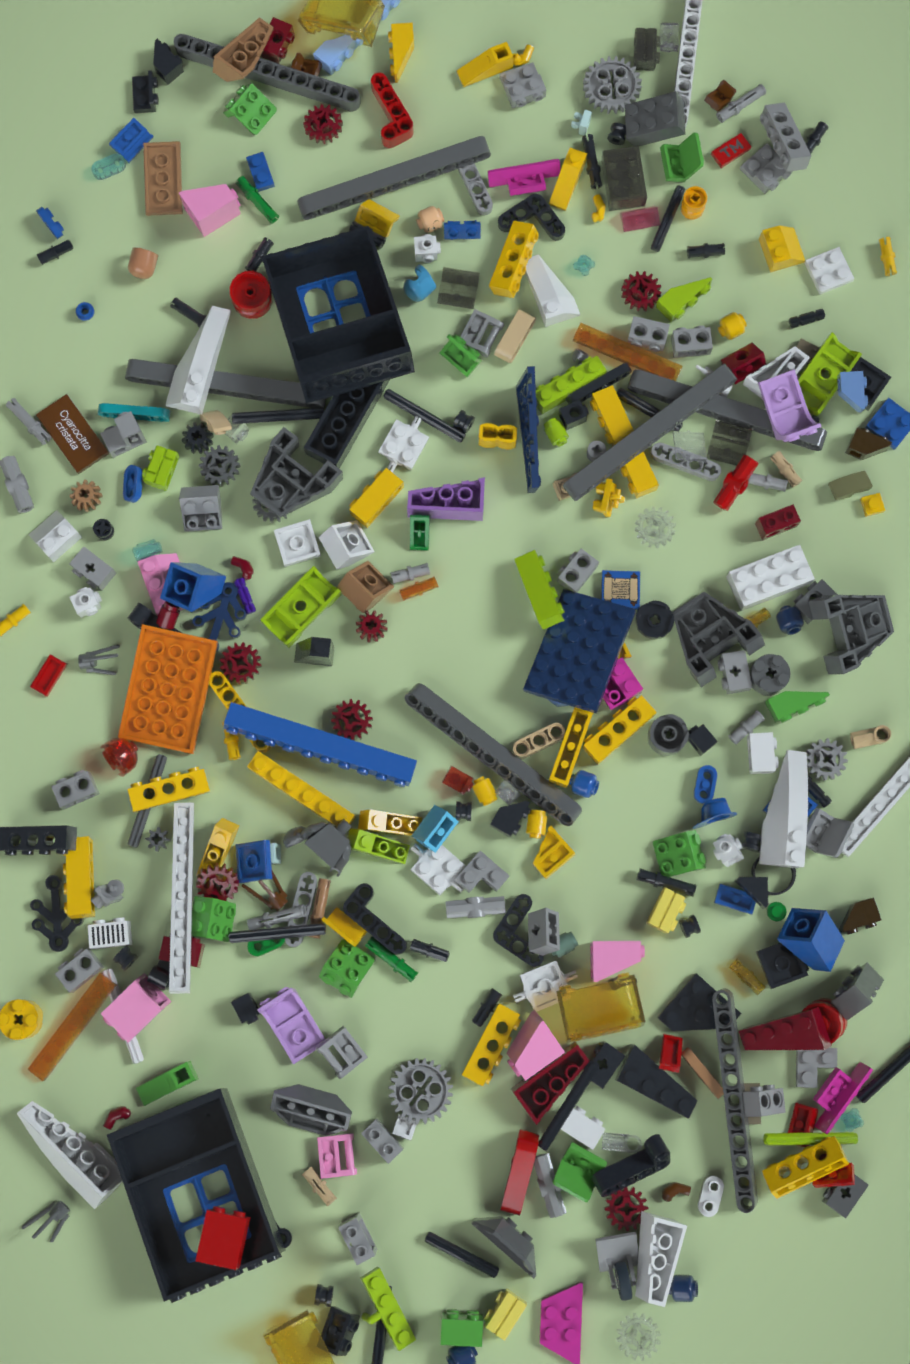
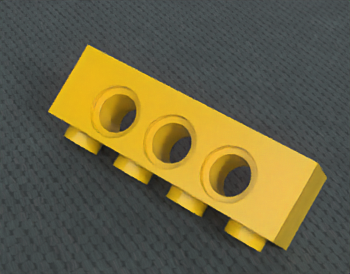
[489,221,539,298]
[582,695,657,765]
[127,766,210,813]
[462,1003,521,1086]
[762,1136,849,1199]

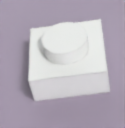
[392,1114,416,1141]

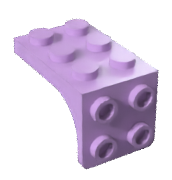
[758,369,822,442]
[257,987,326,1064]

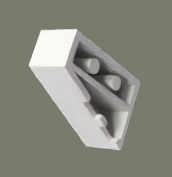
[743,347,810,399]

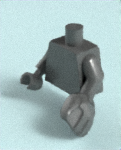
[283,819,352,877]

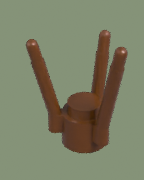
[242,871,288,912]

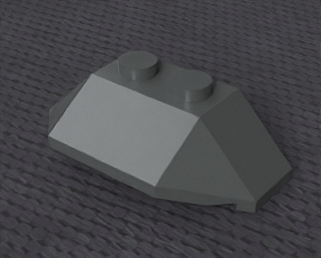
[270,1084,352,1136]
[472,1216,536,1279]

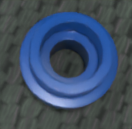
[76,302,95,321]

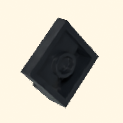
[837,357,891,411]
[756,943,809,989]

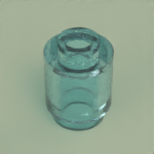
[133,539,163,561]

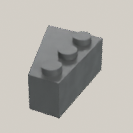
[830,962,884,1020]

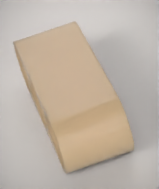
[494,309,536,364]
[513,723,565,759]

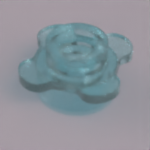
[573,254,595,276]
[840,1108,864,1132]

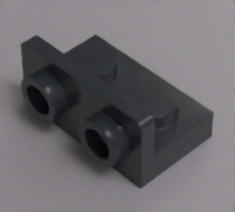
[132,70,159,113]
[317,1306,360,1356]

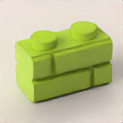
[142,445,179,491]

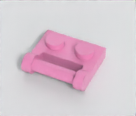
[317,1133,357,1179]

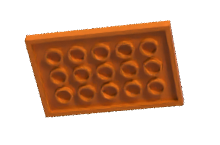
[118,624,218,754]

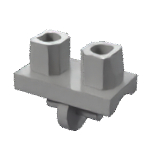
[91,879,124,909]

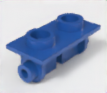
[444,220,481,240]

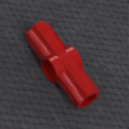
[713,455,758,511]

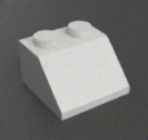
[29,510,82,562]
[319,520,375,569]

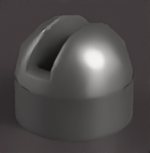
[572,348,589,364]

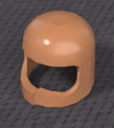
[128,247,159,279]

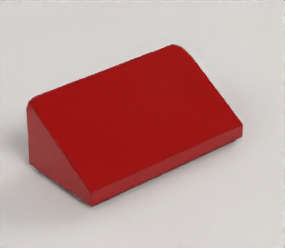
[788,1103,819,1148]

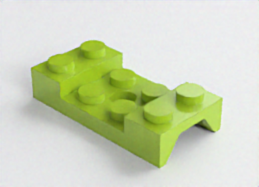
[798,332,862,416]
[260,566,342,648]

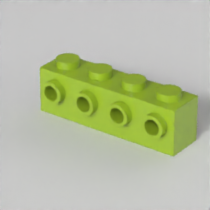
[536,355,607,414]
[514,550,565,630]

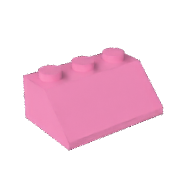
[137,553,185,616]

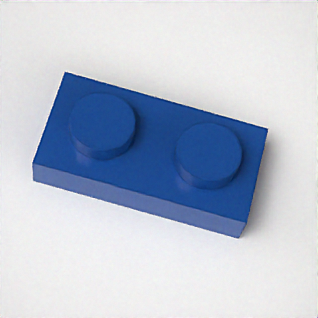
[246,152,275,192]
[714,884,756,915]

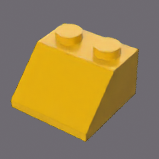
[759,225,805,272]

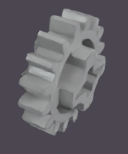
[806,738,848,781]

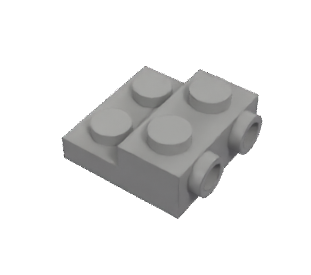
[500,62,546,108]
[740,143,793,194]

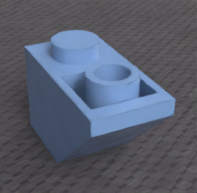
[837,371,868,412]

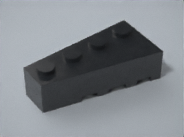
[615,1044,698,1119]

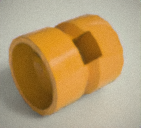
[681,186,707,220]

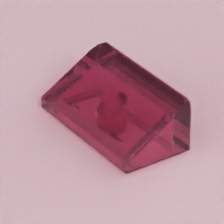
[620,206,660,232]

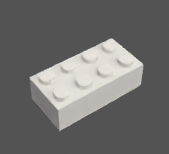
[726,545,815,611]

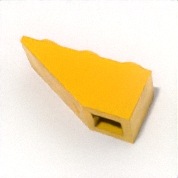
[388,22,414,83]
[457,42,514,87]
[358,810,422,836]
[196,818,239,882]

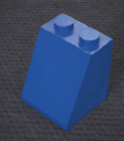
[160,562,226,612]
[777,908,845,972]

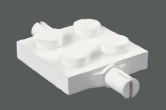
[378,416,429,473]
[411,843,466,896]
[513,961,578,1012]

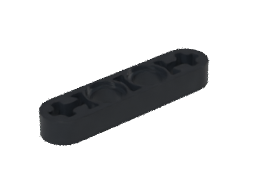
[566,363,632,404]

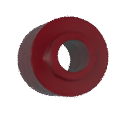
[156,601,180,630]

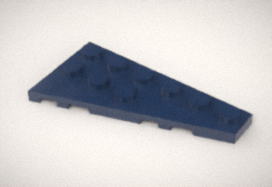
[515,366,541,493]

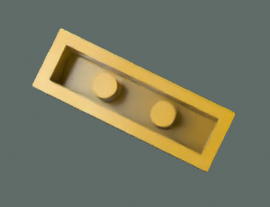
[349,468,404,528]

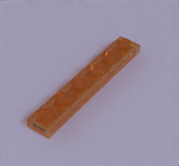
[573,322,683,381]
[28,973,117,1082]

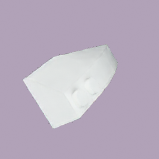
[165,306,231,415]
[759,750,808,868]
[17,1101,123,1209]

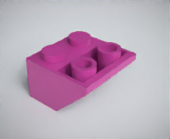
[603,657,643,710]

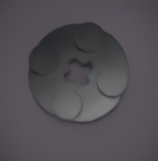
[635,600,674,639]

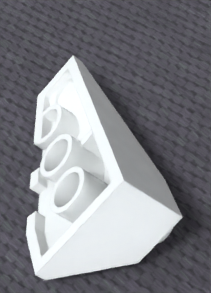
[525,254,580,327]

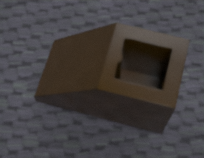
[845,428,892,460]
[839,898,881,935]

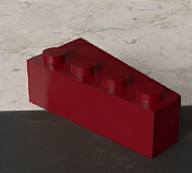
[739,1007,832,1050]
[511,1041,589,1125]

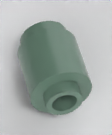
[551,932,578,958]

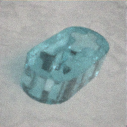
[91,154,126,180]

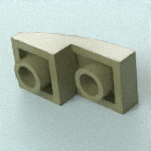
[828,471,873,500]

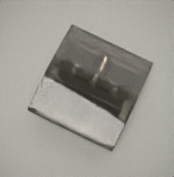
[437,267,480,309]
[706,420,752,466]

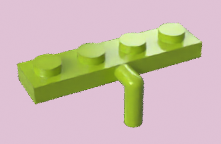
[360,1267,416,1351]

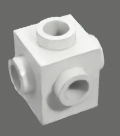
[414,234,441,263]
[70,587,102,618]
[713,834,744,867]

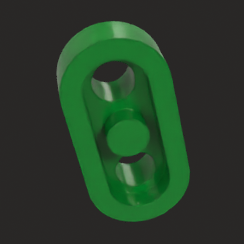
[247,938,285,957]

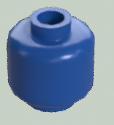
[569,770,599,798]

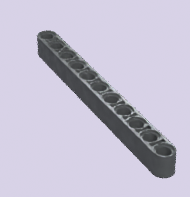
[173,34,360,112]
[297,136,491,220]
[125,359,326,408]
[563,364,737,501]
[627,369,827,451]
[405,683,582,826]
[712,988,758,1213]

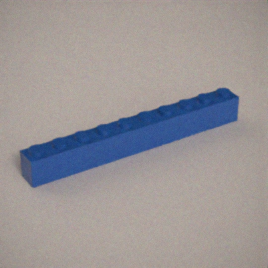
[223,702,417,787]

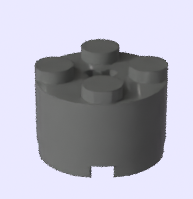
[749,654,790,696]
[648,714,689,756]

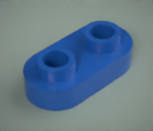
[36,206,64,240]
[123,465,143,503]
[694,765,717,804]

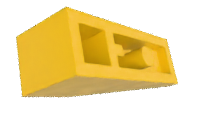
[549,147,587,211]

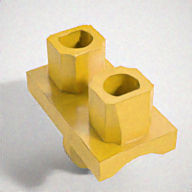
[592,479,625,517]

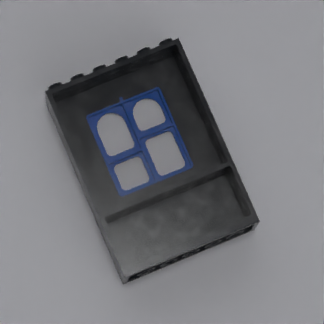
[262,226,415,404]
[107,1088,286,1303]

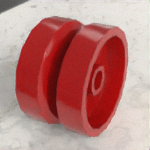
[229,271,273,319]
[801,998,847,1044]

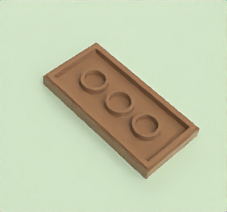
[143,141,183,216]

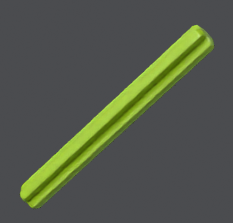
[763,1132,858,1145]

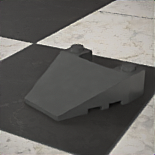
[250,427,343,517]
[672,592,765,687]
[809,595,894,674]

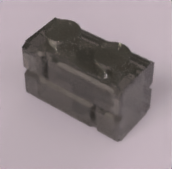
[633,28,660,71]

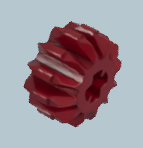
[356,610,388,643]

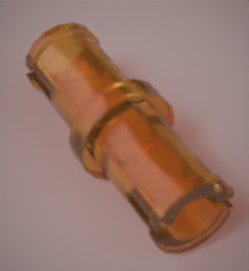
[399,576,439,601]

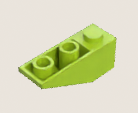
[656,277,713,322]
[348,828,410,864]

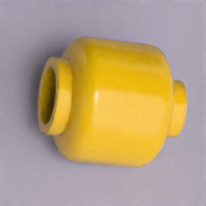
[718,312,747,340]

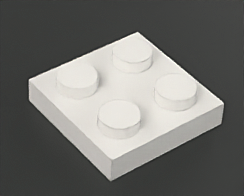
[805,247,854,295]
[274,519,321,567]

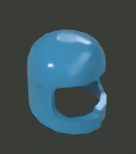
[403,264,436,302]

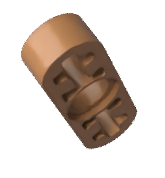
[681,1047,724,1099]

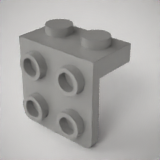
[806,808,854,858]

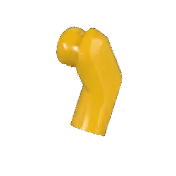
[513,45,534,66]
[591,194,606,222]

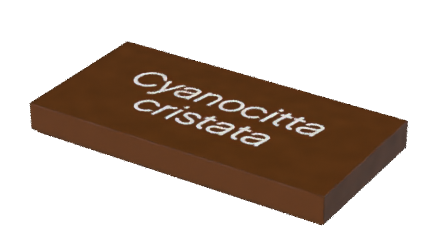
[36,394,109,475]

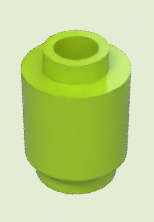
[543,418,569,447]

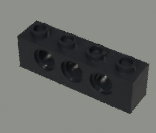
[0,825,77,856]

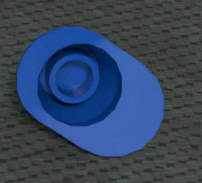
[692,798,737,829]

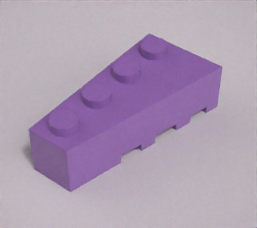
[407,477,485,521]

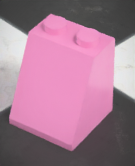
[179,184,241,237]
[590,941,645,982]
[101,973,172,1043]
[507,1010,565,1081]

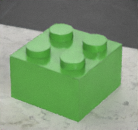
[441,1309,483,1347]

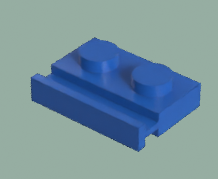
[109,118,154,163]

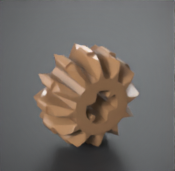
[70,479,103,512]

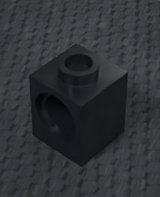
[558,400,589,431]
[688,724,718,756]
[231,993,261,1025]

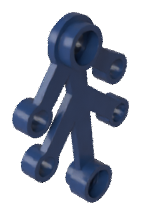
[192,582,247,652]

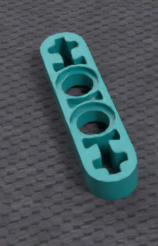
[98,403,171,422]

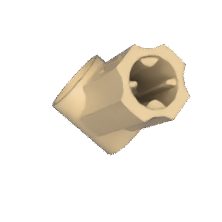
[850,725,891,749]

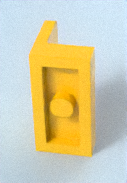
[355,199,400,237]
[321,907,367,947]

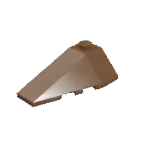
[213,17,274,82]

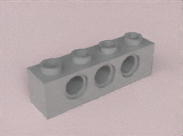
[760,102,811,172]

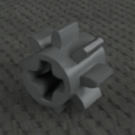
[145,827,171,852]

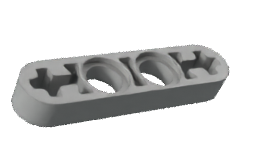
[458,163,493,216]
[650,442,721,481]
[285,872,318,947]

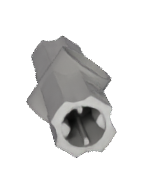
[0,456,34,513]
[446,896,506,918]
[534,1153,567,1218]

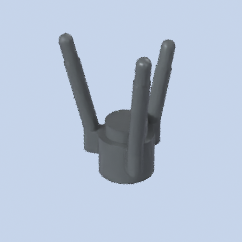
[78,644,120,675]
[22,1200,70,1242]

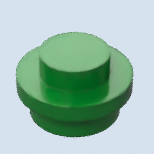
[767,902,787,922]

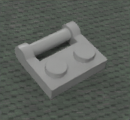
[460,309,504,357]
[315,1026,368,1079]

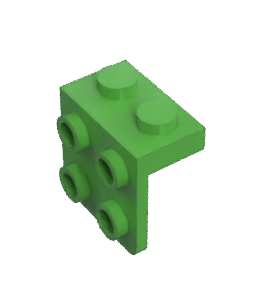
[223,83,277,135]
[660,132,704,182]
[439,334,482,377]
[653,830,706,877]
[191,896,236,942]
[319,939,375,998]
[553,1142,607,1202]

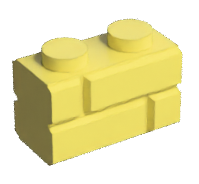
[646,887,687,934]
[483,1288,527,1341]

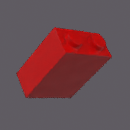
[196,1206,250,1270]

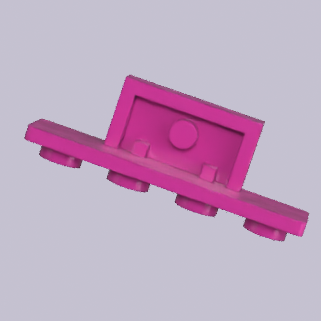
[488,159,560,196]
[813,1062,873,1134]

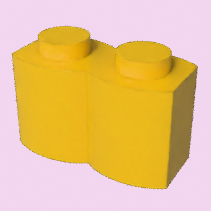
[478,423,517,450]

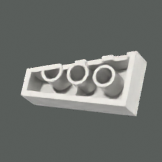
[635,1211,687,1307]

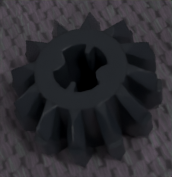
[182,422,214,454]

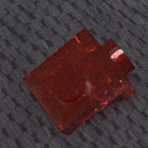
[442,766,474,795]

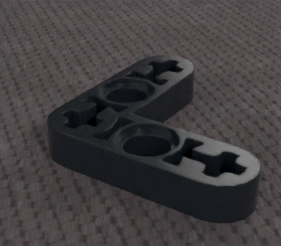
[498,194,565,241]
[493,894,543,967]

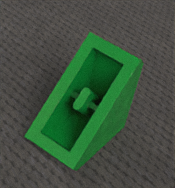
[410,515,430,551]

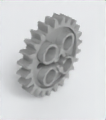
[583,56,642,114]
[388,1058,453,1125]

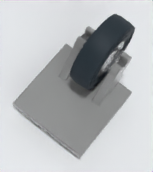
[596,1232,638,1301]

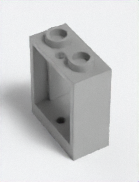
[338,1212,378,1265]

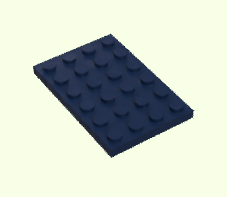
[523,589,636,714]

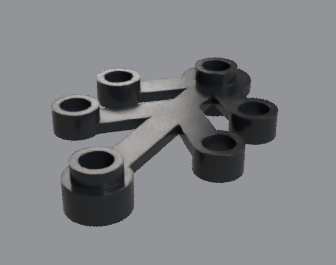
[30,875,84,952]

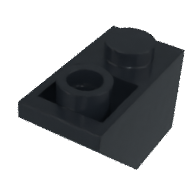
[153,38,184,85]
[490,801,531,838]

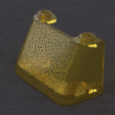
[298,0,385,47]
[556,973,646,1043]
[263,1309,335,1364]

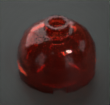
[101,737,138,777]

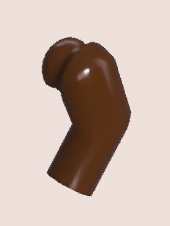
[662,1182,691,1202]

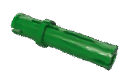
[235,176,279,224]
[365,936,419,983]

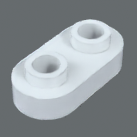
[697,1175,724,1217]

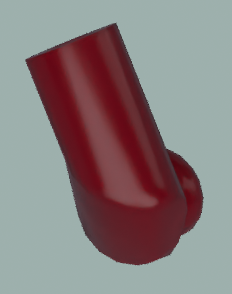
[231,556,254,580]
[103,1106,131,1130]

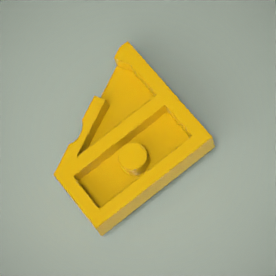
[533,825,576,879]

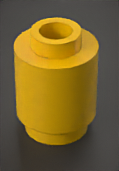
[472,776,498,806]
[526,810,547,839]

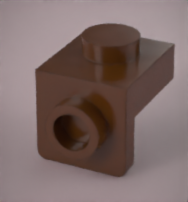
[291,53,322,76]
[704,80,736,112]

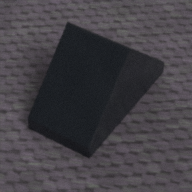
[735,877,768,909]

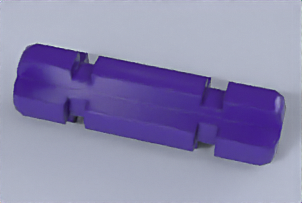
[234,578,256,614]

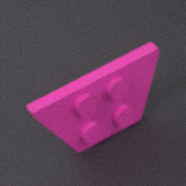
[540,1282,583,1364]

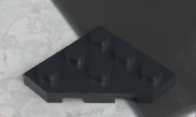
[657,973,742,1031]

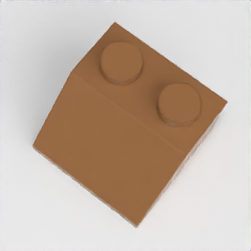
[337,561,394,613]

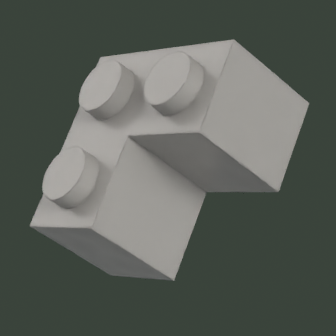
[100,411,147,458]

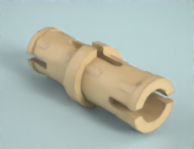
[770,451,802,488]
[302,1167,337,1207]

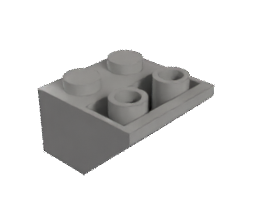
[179,485,222,531]

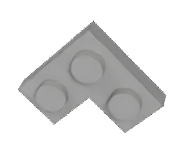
[454,851,509,893]
[796,1048,837,1088]

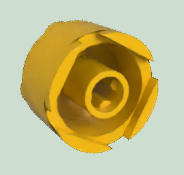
[0,999,43,1040]

